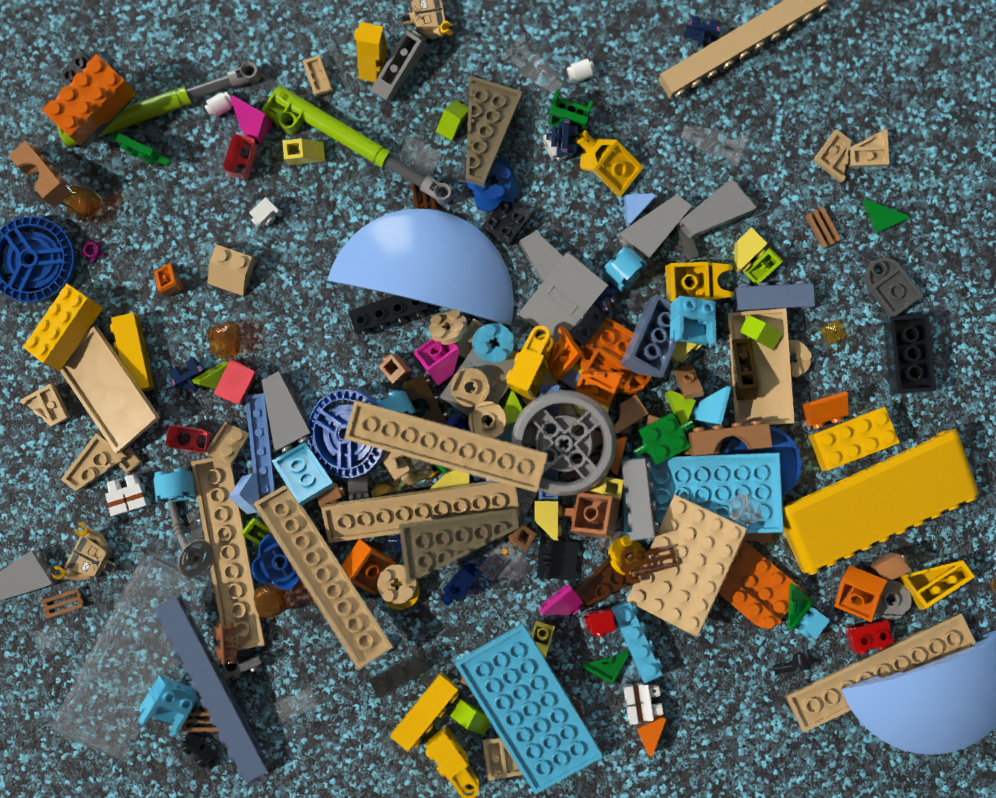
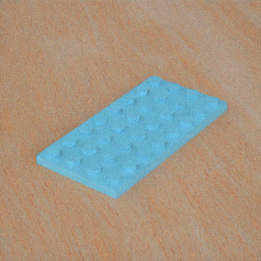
[621,453,783,536]
[455,623,603,794]

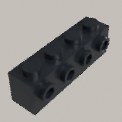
[348,295,429,336]

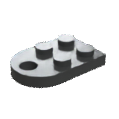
[864,257,923,317]

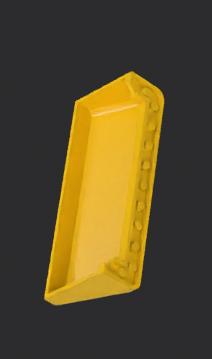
[782,429,979,575]

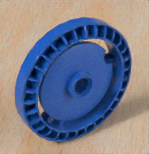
[0,216,77,303]
[308,389,386,478]

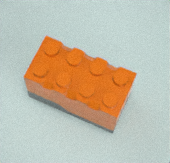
[41,54,138,149]

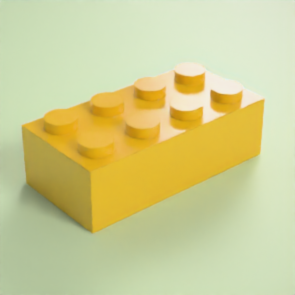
[23,283,104,371]
[807,407,900,471]

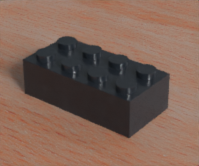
[883,314,936,395]

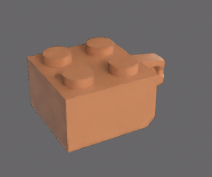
[562,493,620,539]

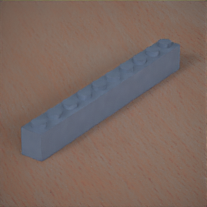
[155,594,270,783]

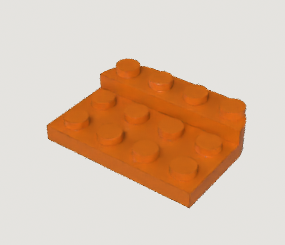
[577,317,652,396]
[718,540,804,629]

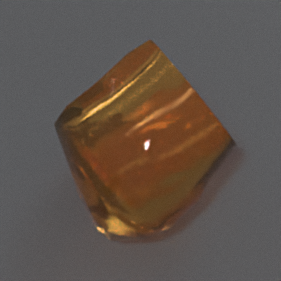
[60,185,103,224]
[207,320,241,359]
[253,584,289,618]

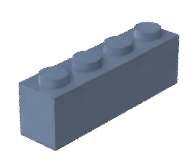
[733,281,815,312]

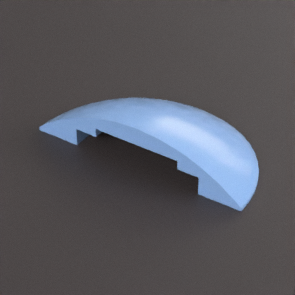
[327,209,514,326]
[841,630,996,755]

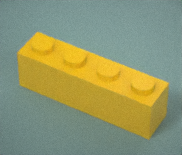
[110,313,155,391]
[390,672,459,752]

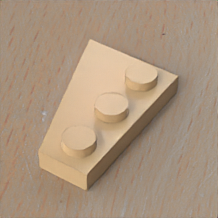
[61,433,128,491]

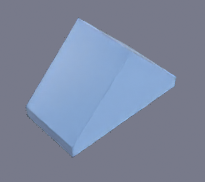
[624,193,655,227]
[228,473,260,514]

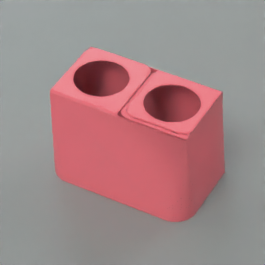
[223,134,258,181]
[214,359,258,406]
[166,425,213,453]

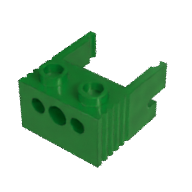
[548,89,593,134]

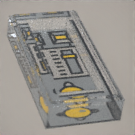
[478,539,517,581]

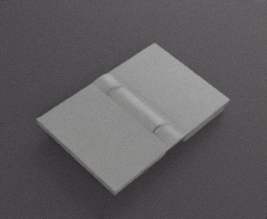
[518,252,608,343]
[440,339,517,423]

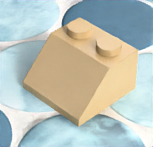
[207,244,257,296]

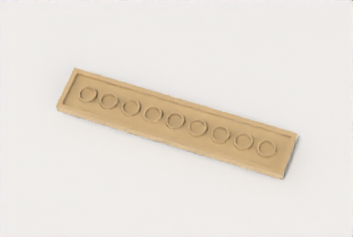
[344,400,548,492]
[191,457,266,651]
[321,481,520,543]
[254,485,393,670]
[785,613,976,732]

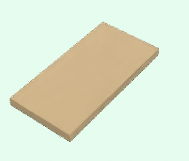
[728,308,794,426]
[60,326,160,453]

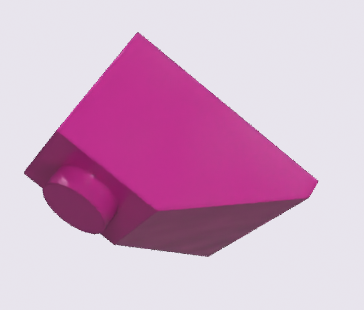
[231,96,272,145]
[413,338,460,385]
[538,583,584,615]

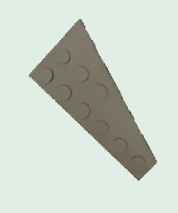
[466,76,523,187]
[399,508,519,584]

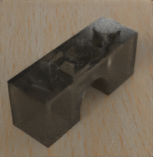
[369,649,431,697]

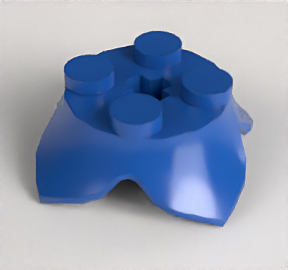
[465,157,520,212]
[251,534,300,590]

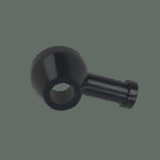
[773,654,812,675]

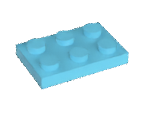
[272,442,334,506]

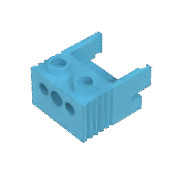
[670,296,716,347]
[138,675,199,737]

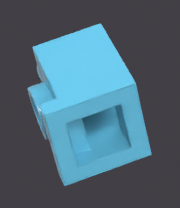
[799,607,830,639]

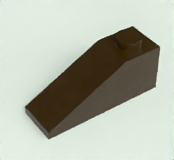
[731,339,759,401]

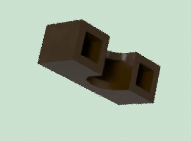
[403,375,451,425]

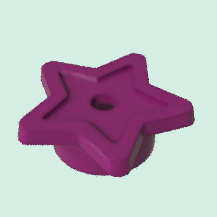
[80,240,105,264]

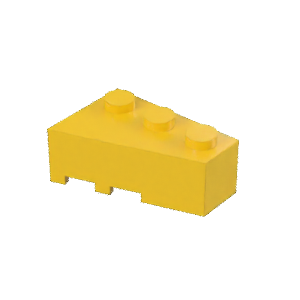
[354,22,388,82]
[897,560,975,610]

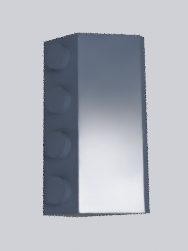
[620,294,677,378]

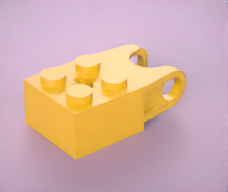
[665,262,734,303]
[506,325,554,400]
[425,725,479,798]

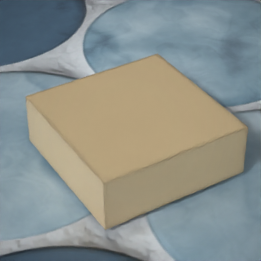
[118,447,143,474]

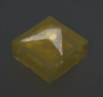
[819,319,846,345]
[370,483,392,497]

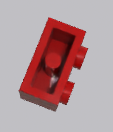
[583,608,615,637]
[845,618,894,654]

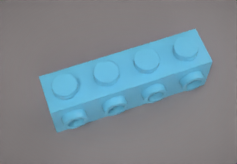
[610,601,663,683]

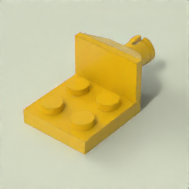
[575,130,644,197]

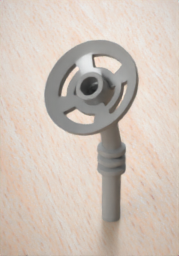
[168,501,213,577]

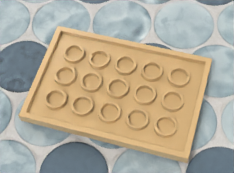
[626,495,748,637]

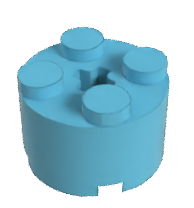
[604,246,648,292]
[472,323,514,363]
[376,390,416,416]
[153,468,196,503]

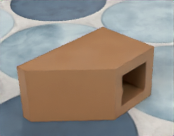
[868,552,911,582]

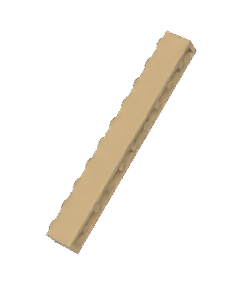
[658,0,830,99]

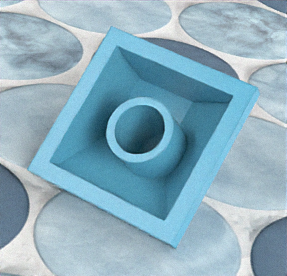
[691,386,731,426]

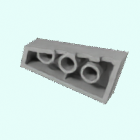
[622,459,660,540]

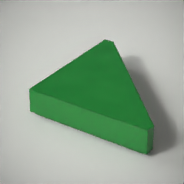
[862,199,910,233]
[787,583,814,630]
[581,651,630,685]

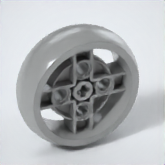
[511,390,617,496]

